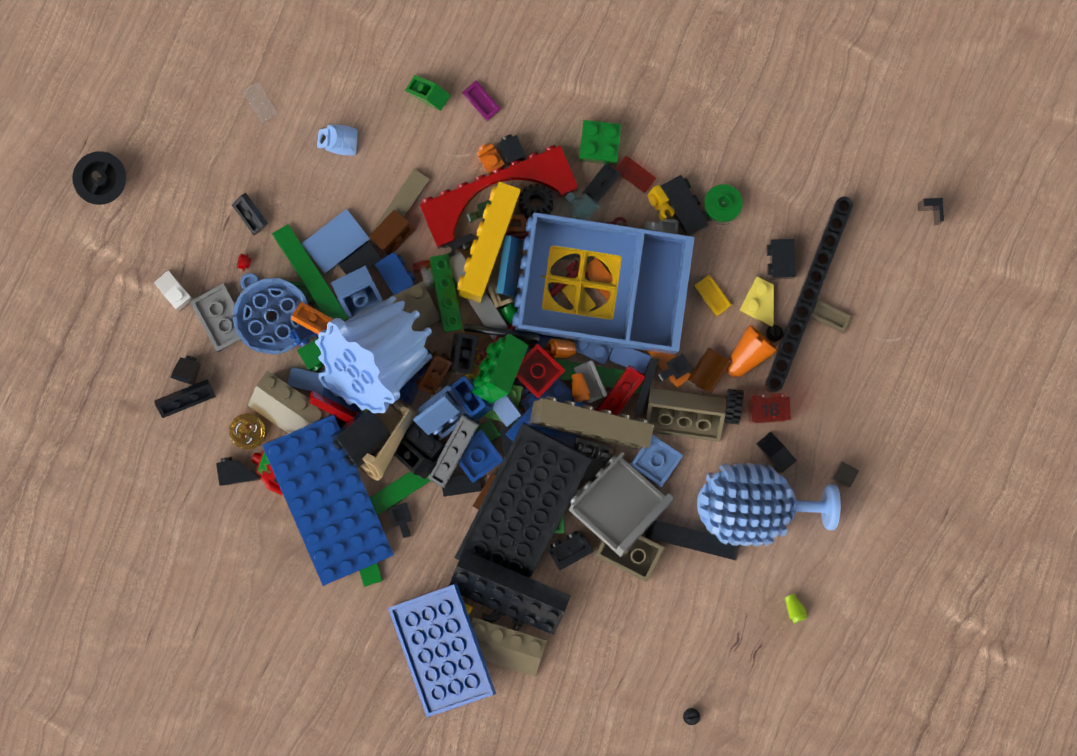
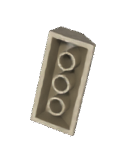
[354,281,441,331]
[248,370,331,433]
[646,388,727,442]
[471,617,547,676]

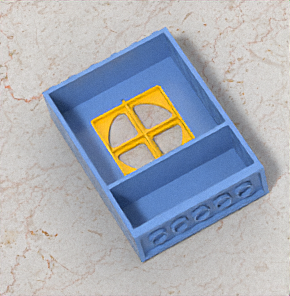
[512,213,695,355]

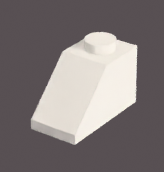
[154,270,193,311]

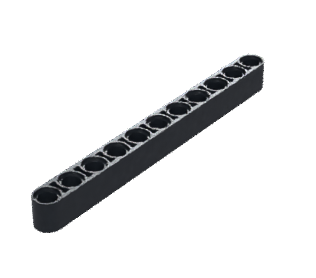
[765,196,853,393]

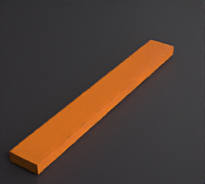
[586,258,690,389]

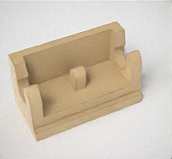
[487,266,515,309]

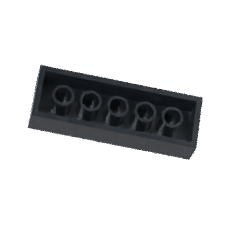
[449,550,571,635]

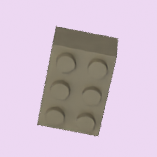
[595,536,664,582]

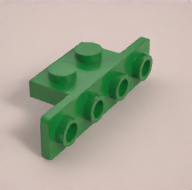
[430,254,463,332]

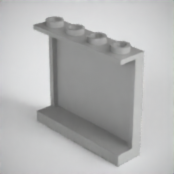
[569,452,674,557]

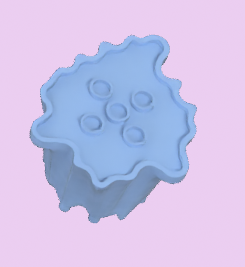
[315,296,432,413]

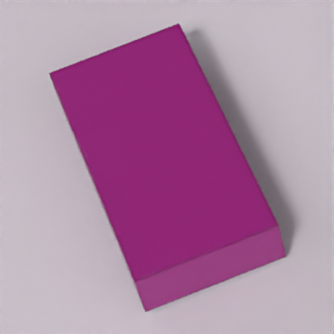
[462,81,501,122]

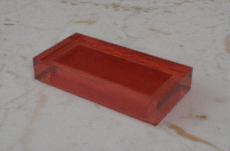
[615,155,656,194]

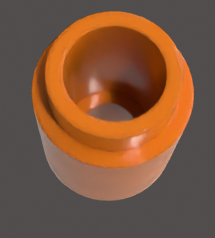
[546,339,576,358]

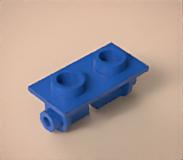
[289,325,319,347]

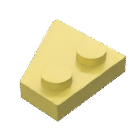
[739,276,774,327]

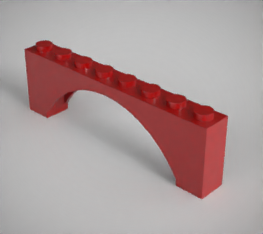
[419,145,578,249]

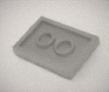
[190,283,241,352]

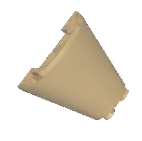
[356,401,416,480]

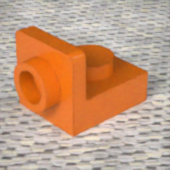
[477,143,505,175]

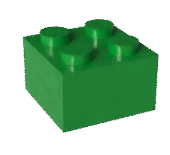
[579,120,621,165]

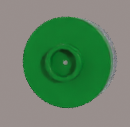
[703,184,743,225]

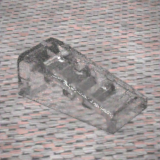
[421,267,435,291]

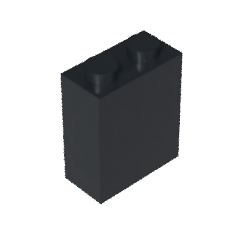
[331,409,391,468]

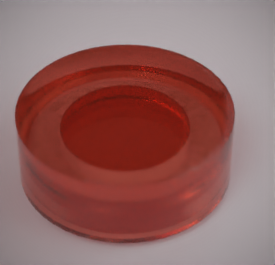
[412,260,431,273]

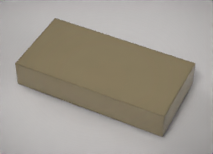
[810,299,852,334]

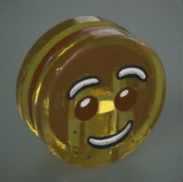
[229,414,266,450]

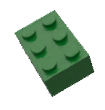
[472,334,528,404]

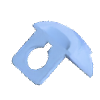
[317,124,358,155]

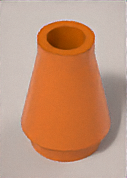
[572,373,591,402]

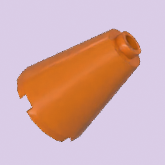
[726,325,778,378]

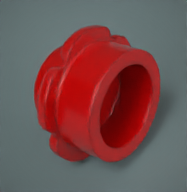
[237,253,251,271]

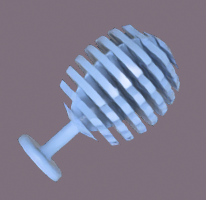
[697,463,841,546]

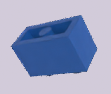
[375,252,416,295]
[450,375,493,420]

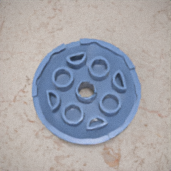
[233,278,308,354]

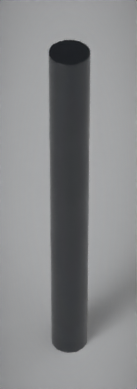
[464,323,541,342]

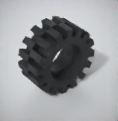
[519,184,553,219]
[724,388,744,425]

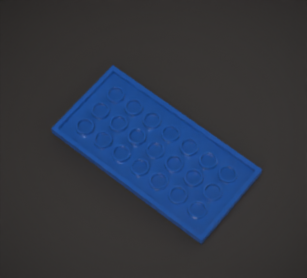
[262,415,394,586]

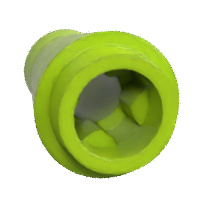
[784,594,808,624]

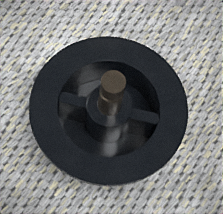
[72,151,126,205]

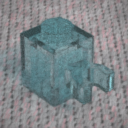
[565,192,600,221]

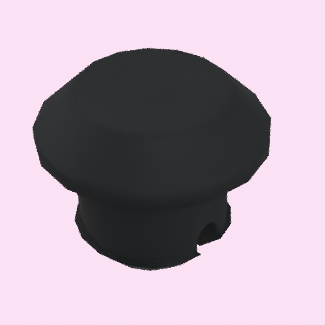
[766,325,783,342]
[683,708,700,725]

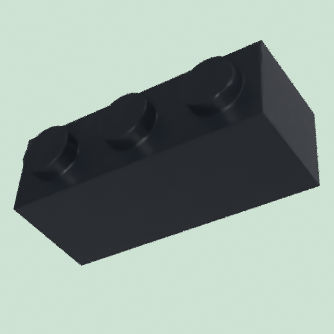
[661,175,710,236]

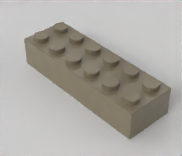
[529,396,654,450]

